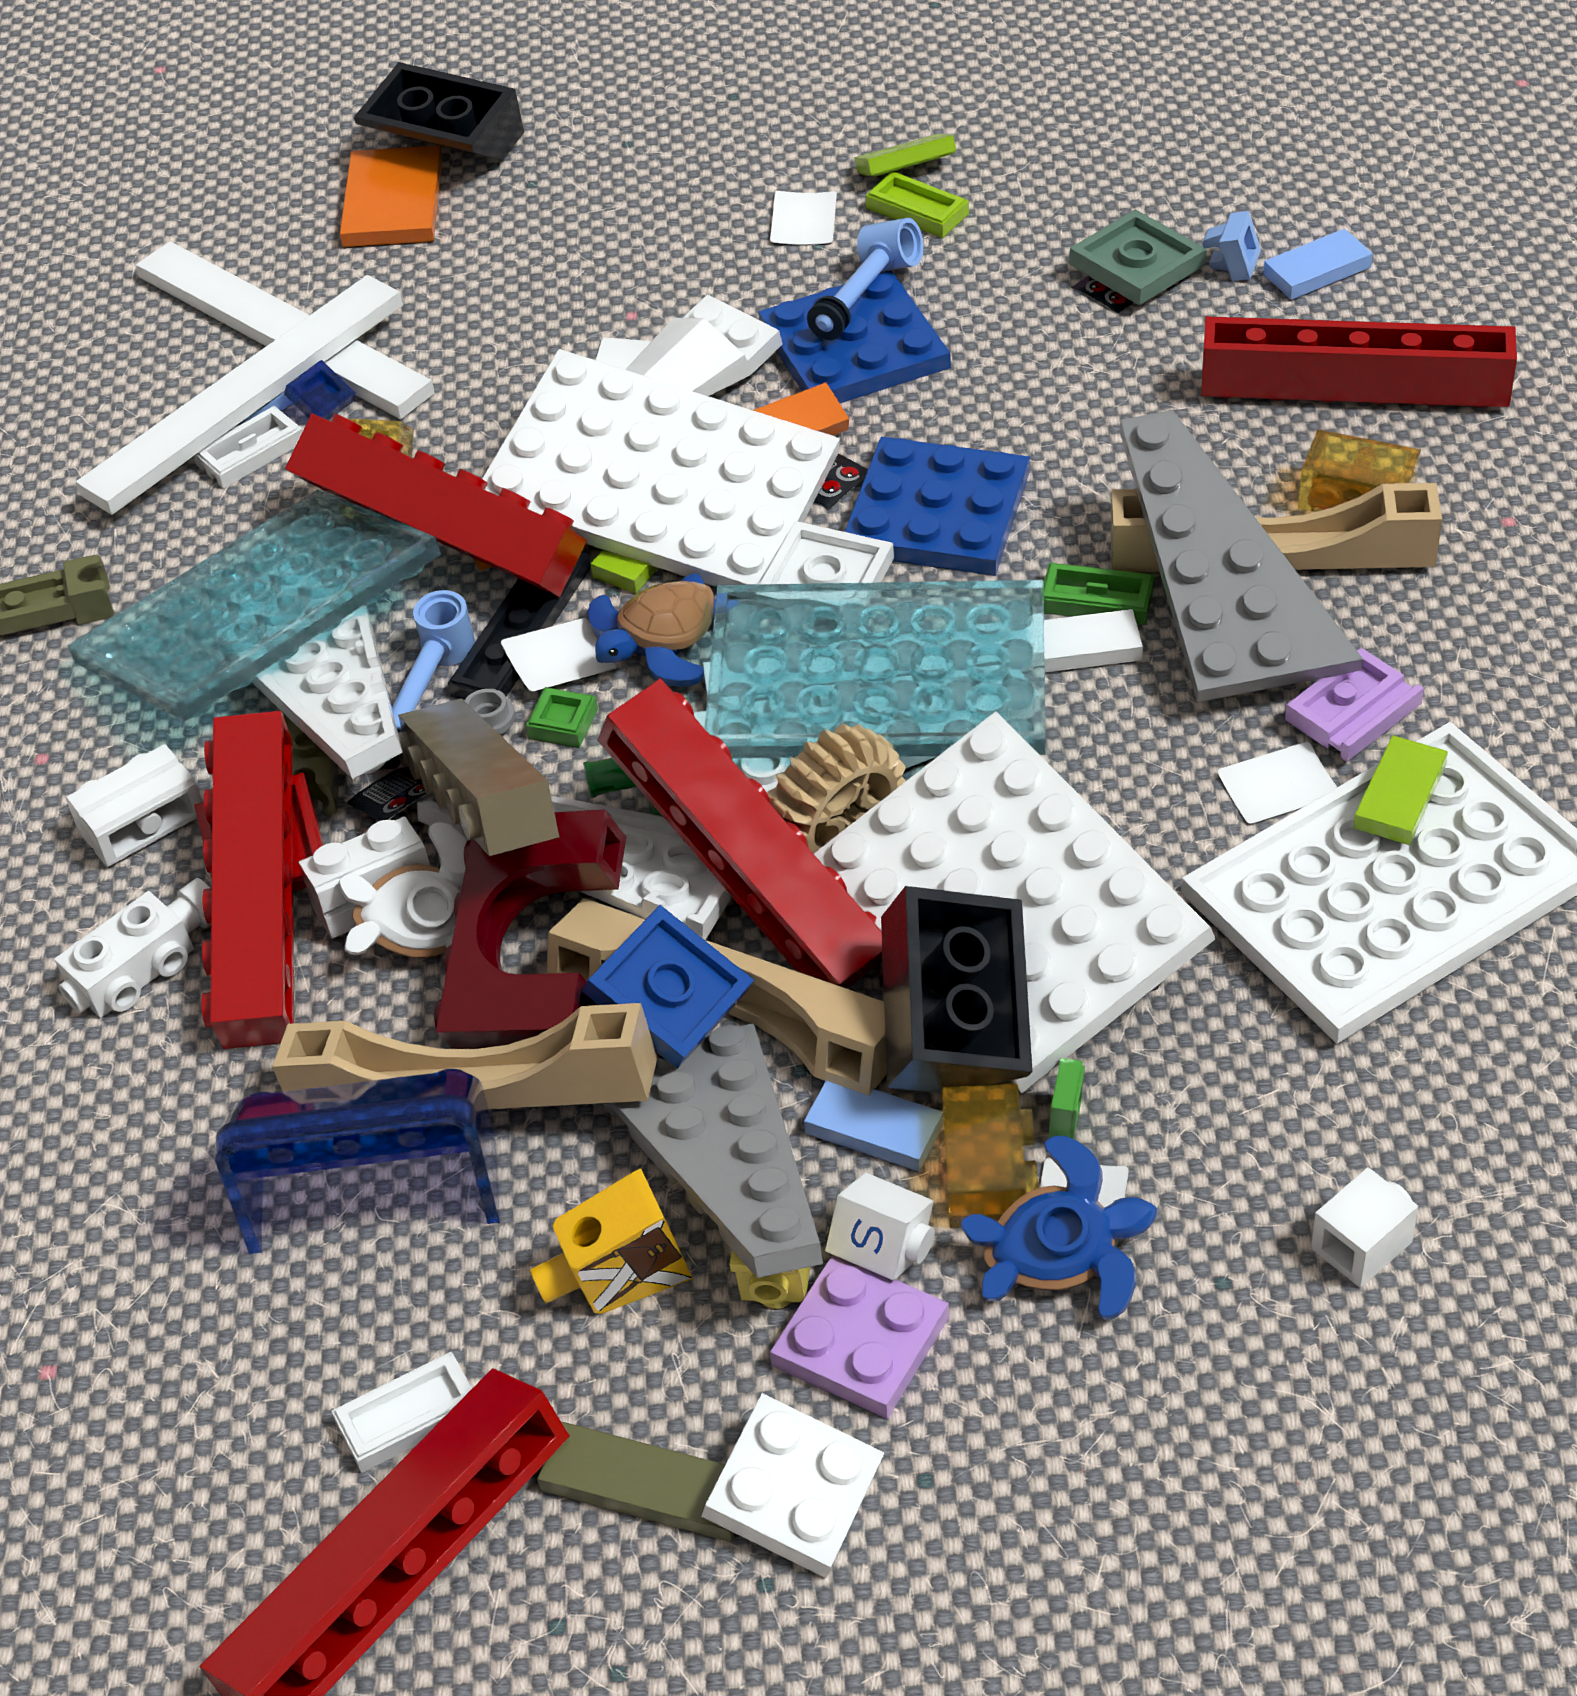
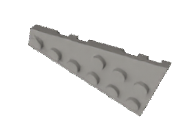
[1120,410,1363,702]
[602,1023,823,1278]

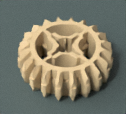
[767,723,906,854]

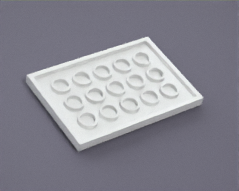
[482,349,840,600]
[814,711,1215,1093]
[1181,722,1577,1044]

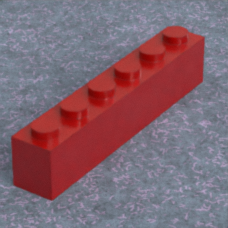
[1201,316,1517,407]
[285,413,587,597]
[597,678,882,989]
[201,711,294,1049]
[199,1368,570,1696]

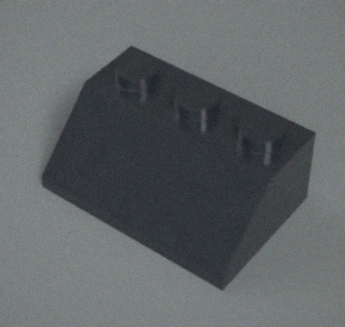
[354,62,524,160]
[881,886,1033,1094]

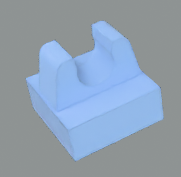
[1202,211,1261,281]

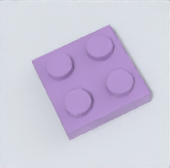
[770,1255,949,1419]

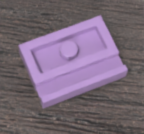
[1285,648,1424,762]

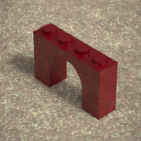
[434,809,627,1049]

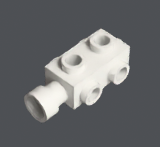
[54,878,211,1019]

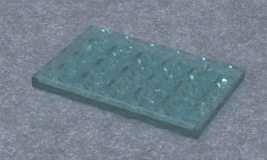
[67,489,441,722]
[704,580,1046,758]

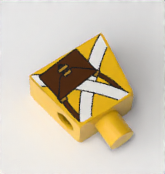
[530,1168,693,1314]

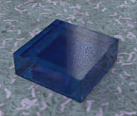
[284,359,356,420]

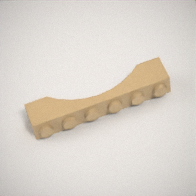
[1110,483,1442,573]
[547,898,887,1096]
[272,1003,658,1119]

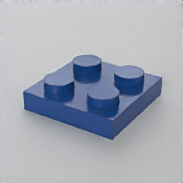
[582,905,754,1069]

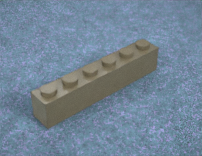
[398,698,559,856]

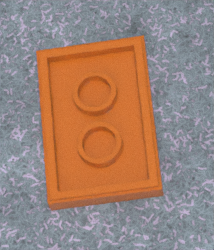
[340,145,443,247]

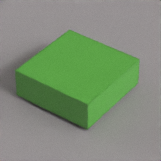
[526,687,598,748]
[1048,1057,1085,1139]

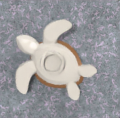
[339,822,467,988]

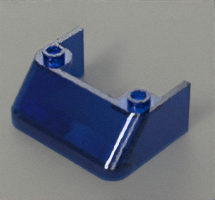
[215,1069,500,1254]

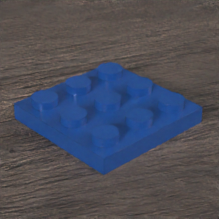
[758,270,951,403]
[845,436,1030,576]

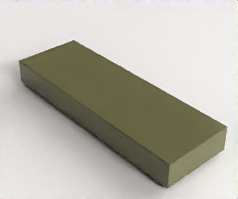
[538,1421,735,1542]

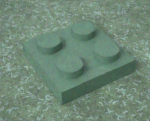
[1069,209,1207,305]

